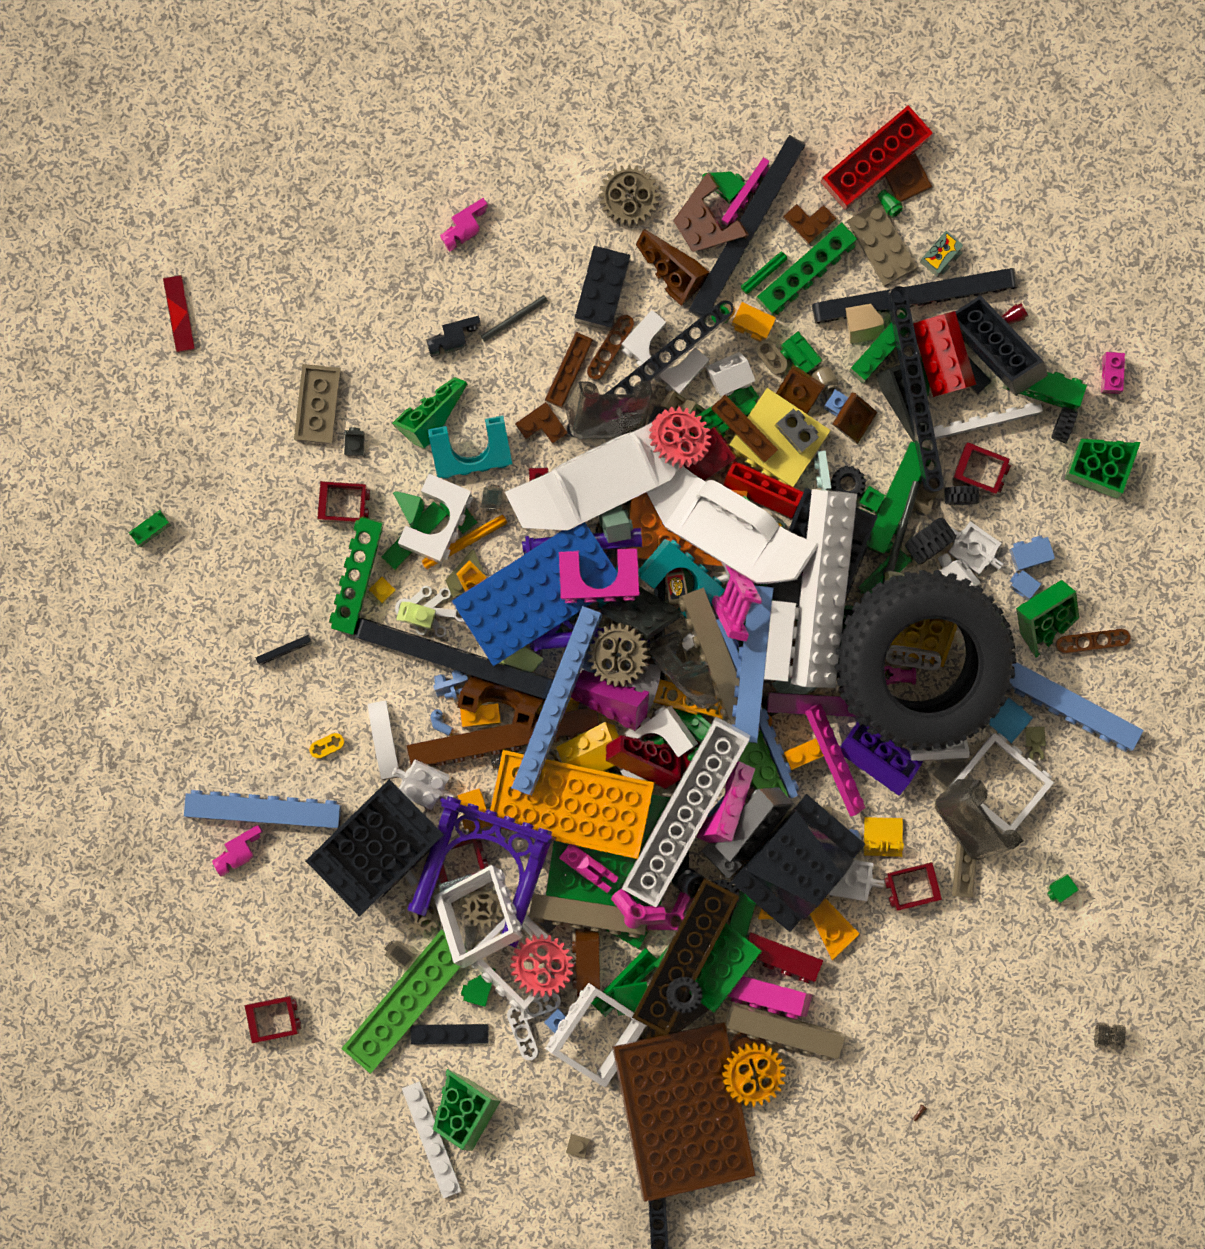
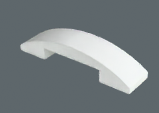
[367,700,399,779]

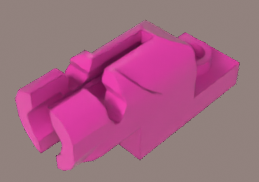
[440,198,488,252]
[212,825,263,877]
[559,844,619,893]

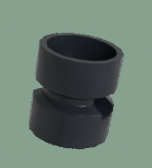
[672,865,706,898]

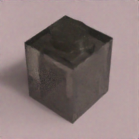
[384,940,415,970]

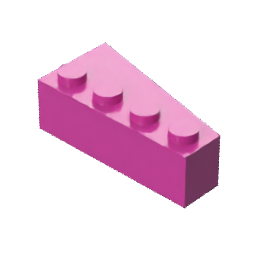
[728,976,813,1019]

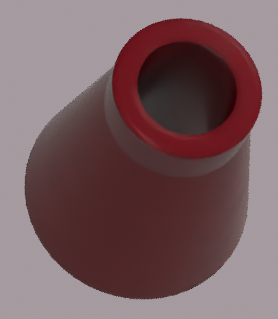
[1001,303,1028,325]

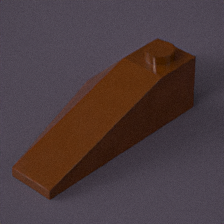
[636,229,710,306]

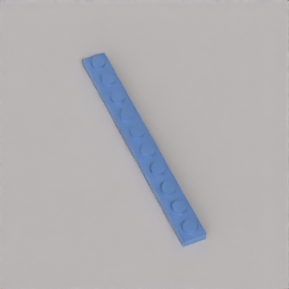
[716,618,799,798]

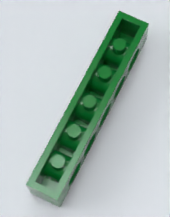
[756,222,857,316]
[329,516,385,635]

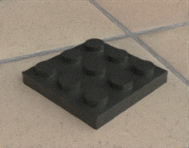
[601,586,681,641]

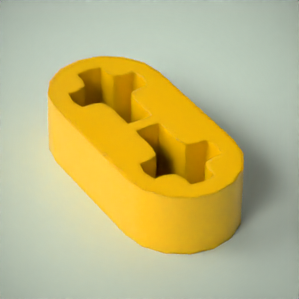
[309,733,345,759]

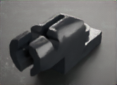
[426,315,481,357]

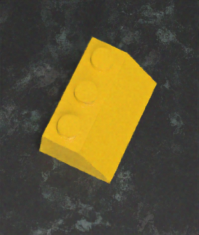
[556,722,619,772]

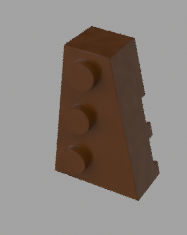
[572,929,600,997]

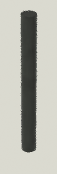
[481,295,548,342]

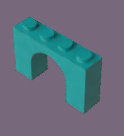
[428,415,513,479]
[638,539,725,619]

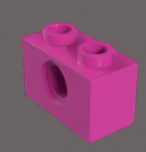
[1101,352,1125,394]

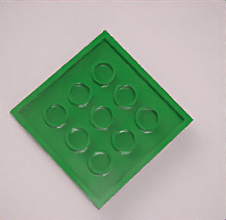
[654,923,762,1013]

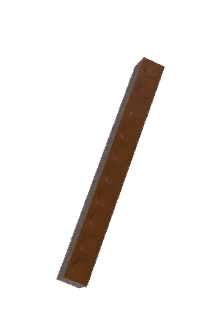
[406,708,599,767]

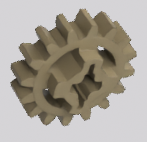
[462,886,503,928]
[400,894,441,934]

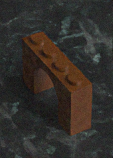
[457,675,545,730]

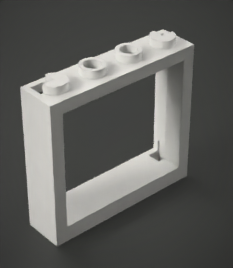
[949,733,1054,836]
[434,865,523,968]
[471,915,572,1012]
[546,983,647,1088]

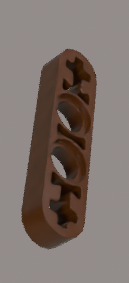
[587,315,634,381]
[1055,629,1131,654]

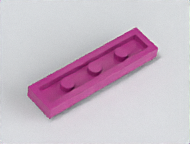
[721,157,770,227]

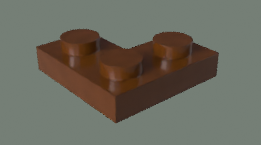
[783,204,836,245]
[515,402,568,444]

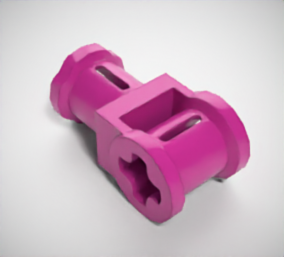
[884,666,916,685]

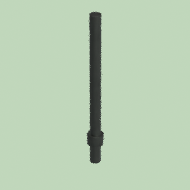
[882,481,920,585]

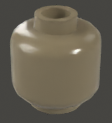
[812,366,838,395]

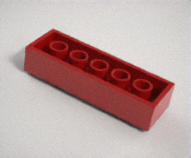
[820,105,933,211]

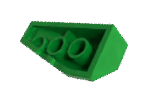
[392,377,468,449]

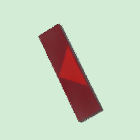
[163,275,196,353]

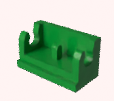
[128,510,171,548]

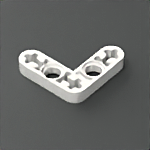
[507,992,561,1060]

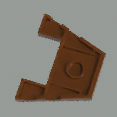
[673,173,749,252]

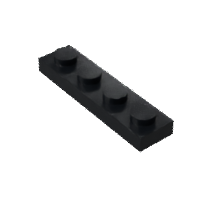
[411,1024,488,1045]

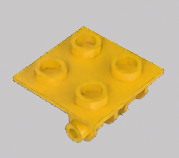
[864,817,904,857]

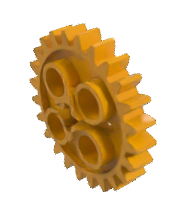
[722,1043,786,1107]

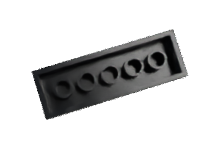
[955,295,1048,396]

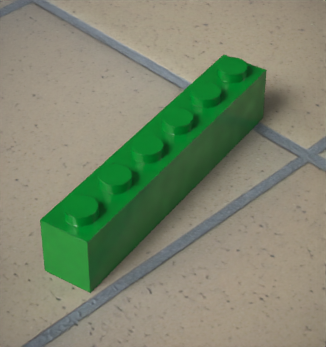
[867,441,931,556]

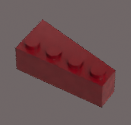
[606,735,681,789]

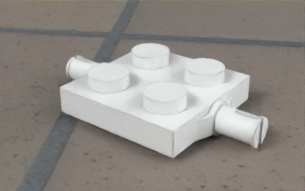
[948,521,1004,575]
[392,760,454,810]
[829,860,884,901]

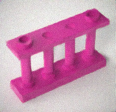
[712,565,762,641]

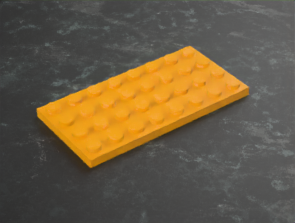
[487,750,655,859]

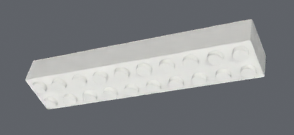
[791,489,857,688]
[622,717,750,907]

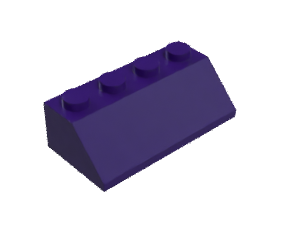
[840,722,923,796]

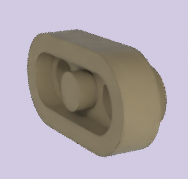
[756,340,787,375]

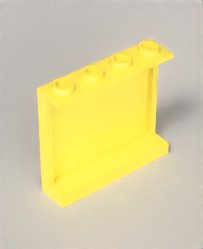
[729,388,831,487]

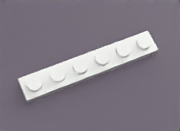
[933,402,1043,439]
[402,1081,462,1198]

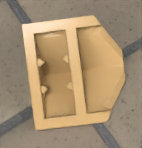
[846,304,884,344]

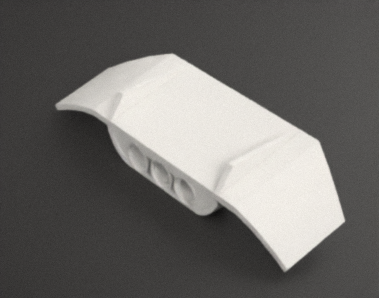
[505,422,687,530]
[647,466,819,584]

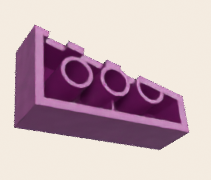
[571,670,650,731]

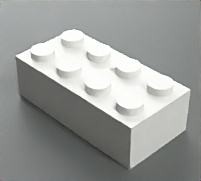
[764,601,799,681]

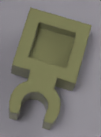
[1025,726,1046,760]

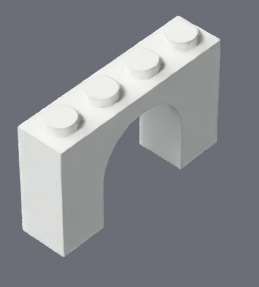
[622,310,709,394]
[398,474,474,564]
[618,706,698,780]

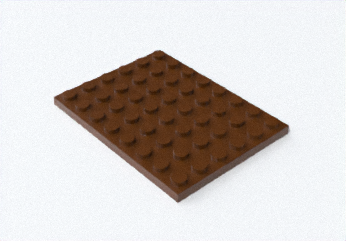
[612,1022,756,1202]

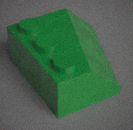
[1064,439,1141,499]
[1016,580,1080,658]
[433,1069,501,1151]

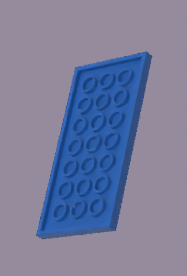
[452,522,618,667]

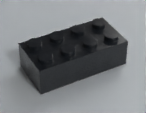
[574,245,631,331]

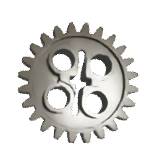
[599,164,660,227]
[588,623,650,687]

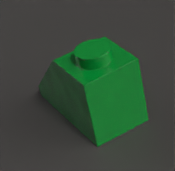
[701,171,745,204]
[461,968,496,1007]

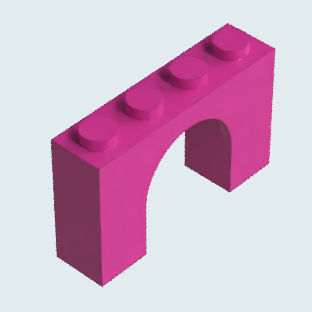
[559,549,639,604]
[696,761,755,843]

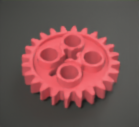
[649,406,711,468]
[510,934,574,998]

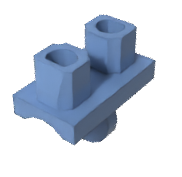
[433,670,468,702]

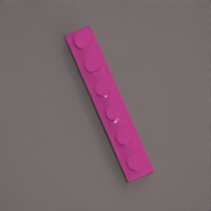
[805,703,866,817]

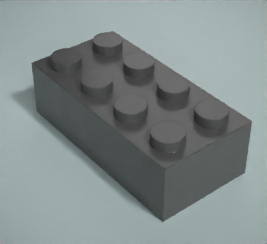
[715,787,794,862]

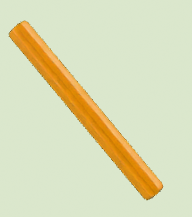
[422,515,507,569]

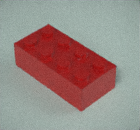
[913,311,976,397]

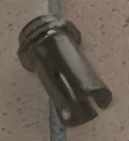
[464,926,479,950]

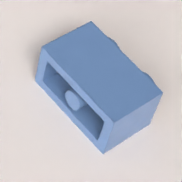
[1009,535,1055,572]

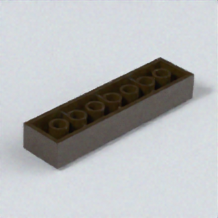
[632,878,739,1036]

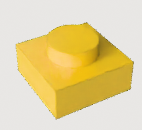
[369,576,396,604]

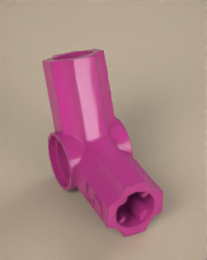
[611,889,665,929]
[647,892,693,932]

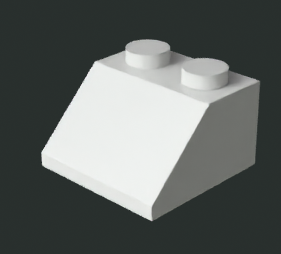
[705,352,755,396]

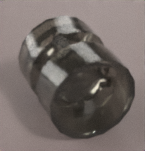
[1094,1022,1126,1050]

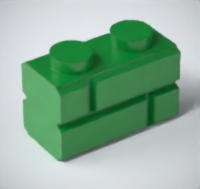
[780,331,823,374]

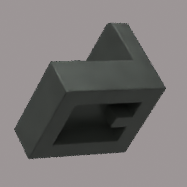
[344,427,365,456]

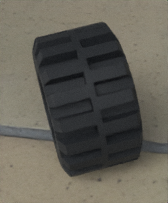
[905,517,957,564]

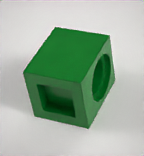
[858,486,886,514]
[1046,874,1079,903]

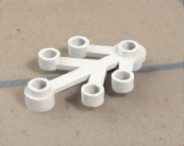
[395,586,465,637]

